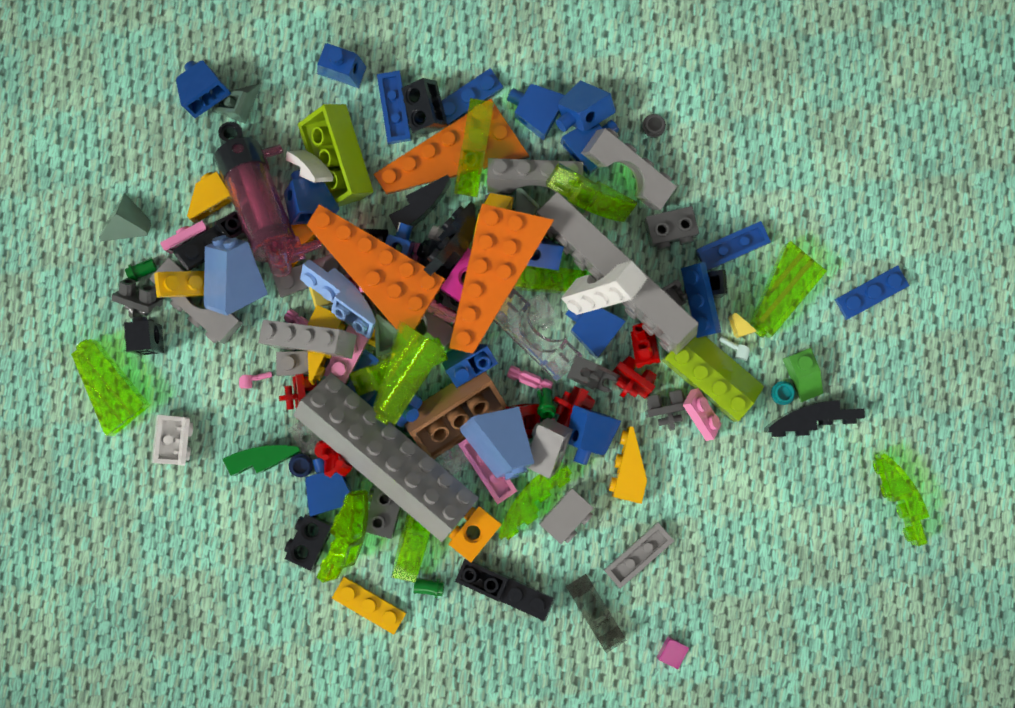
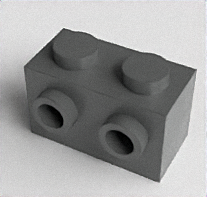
[644,206,699,250]
[361,486,401,539]

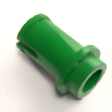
[125,257,158,282]
[537,388,556,419]
[413,578,445,598]

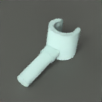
[719,336,750,361]

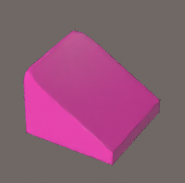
[657,636,689,669]

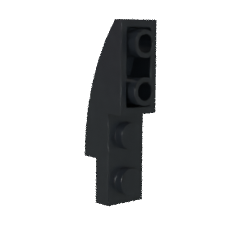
[173,202,259,271]
[423,202,475,276]
[764,400,865,437]
[455,559,555,621]

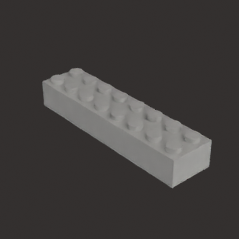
[537,192,698,355]
[294,373,479,542]

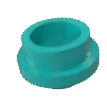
[771,381,795,405]

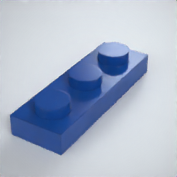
[442,68,504,127]
[377,71,411,145]
[696,221,771,271]
[681,262,721,338]
[834,265,909,320]

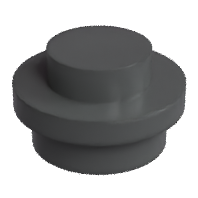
[642,114,666,138]

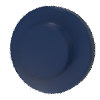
[289,453,313,477]

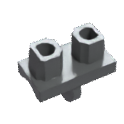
[112,278,163,318]
[645,390,686,431]

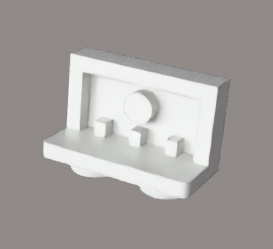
[152,415,193,466]

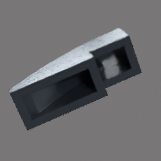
[389,175,451,230]

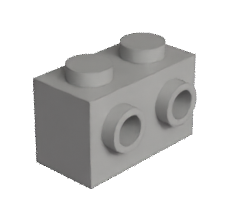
[528,417,573,479]
[539,488,593,544]

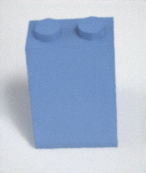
[204,235,268,316]
[460,407,534,480]

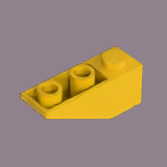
[307,305,347,385]
[609,426,647,504]

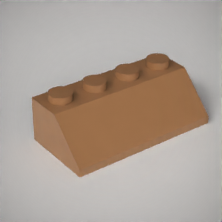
[405,371,507,459]

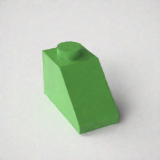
[783,348,823,402]

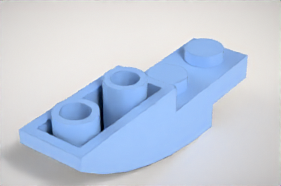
[300,259,376,339]

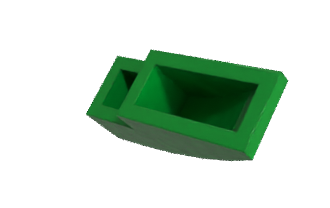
[222,445,304,476]

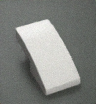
[286,150,333,183]

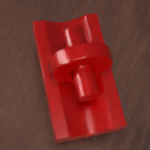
[630,323,661,368]
[612,356,657,399]
[278,374,317,410]
[553,386,595,427]
[315,440,353,477]

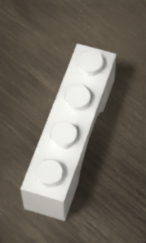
[561,260,648,315]

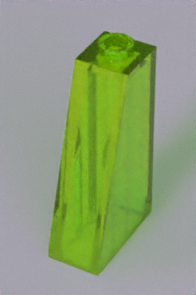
[750,241,827,338]
[373,321,444,425]
[71,339,151,436]

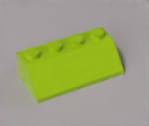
[298,104,374,207]
[661,336,764,422]

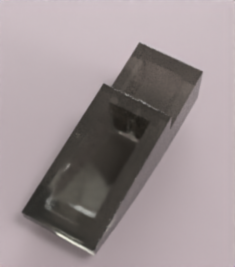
[566,574,627,653]

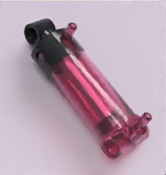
[214,122,322,278]

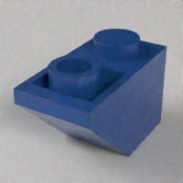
[440,344,498,388]

